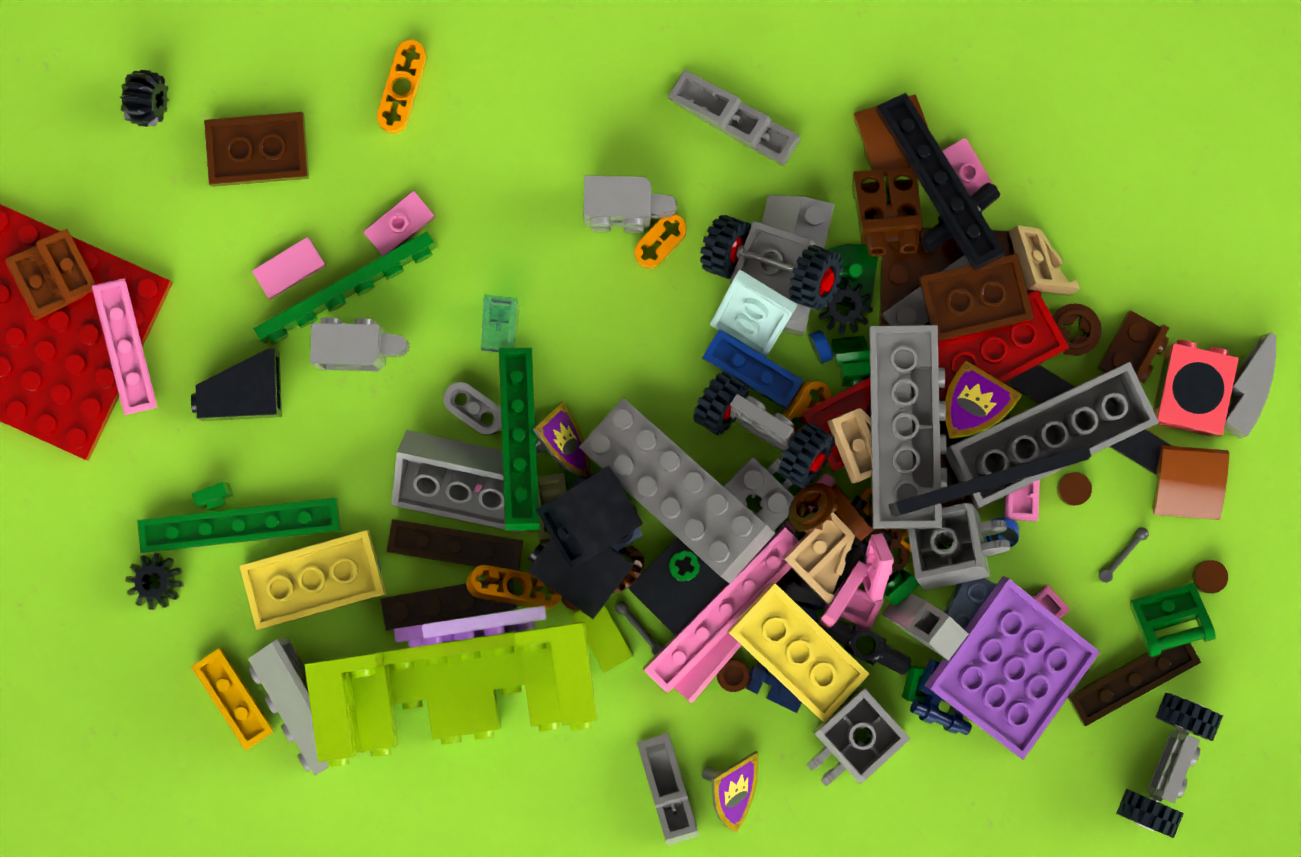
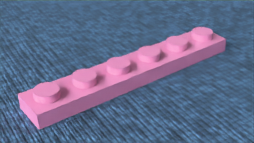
[643,525,799,693]

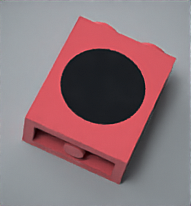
[1153,340,1239,437]

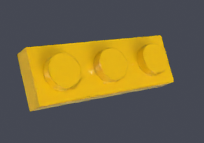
[191,648,275,751]

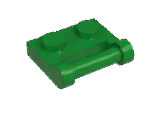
[1130,583,1216,657]

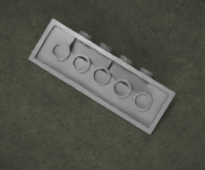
[869,325,947,529]

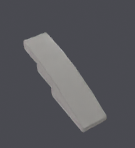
[668,70,801,166]

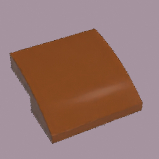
[854,94,928,177]
[5,229,96,320]
[1152,445,1230,520]

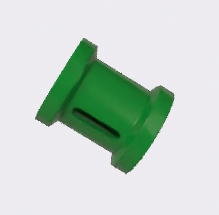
[669,551,700,581]

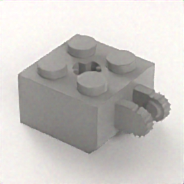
[583,175,677,233]
[310,317,410,371]
[724,453,794,532]
[908,503,1010,591]
[807,687,910,786]

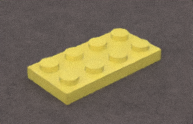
[239,530,386,630]
[727,582,870,723]

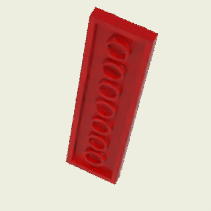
[802,289,1069,472]

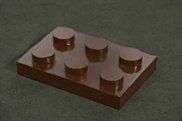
[204,112,309,187]
[919,254,1034,342]

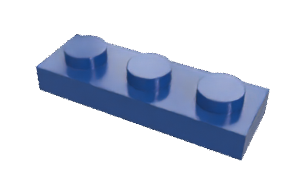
[702,329,804,409]

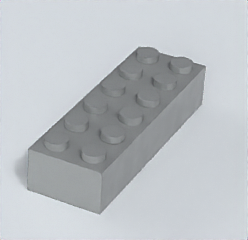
[946,362,1159,508]
[579,397,775,583]

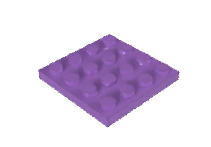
[925,576,1100,760]

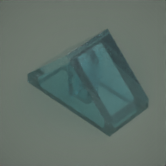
[481,294,520,352]

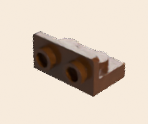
[1097,310,1169,384]

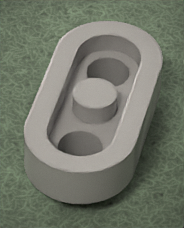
[444,382,501,435]

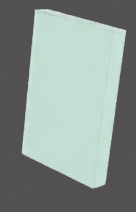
[710,270,797,357]

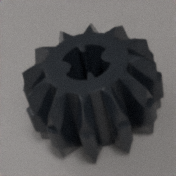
[120,70,169,127]
[818,279,873,335]
[125,553,184,610]

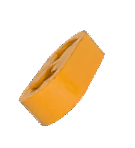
[635,214,687,269]
[783,380,831,433]

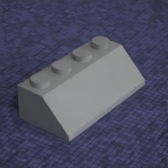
[762,195,834,336]
[391,430,521,533]
[248,638,329,775]

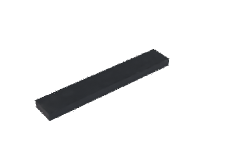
[876,93,1005,271]
[888,445,1092,517]

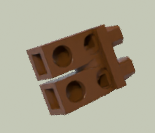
[852,167,922,257]

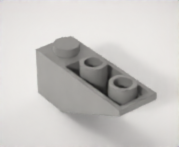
[882,593,969,661]

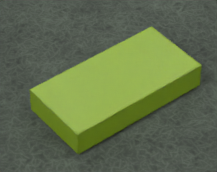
[572,605,633,673]

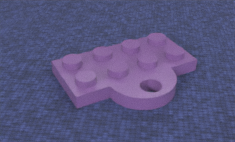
[394,606,546,647]

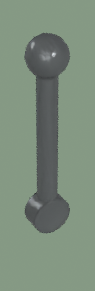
[1099,527,1149,583]
[615,601,664,656]

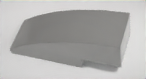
[1224,333,1276,438]
[637,733,699,846]

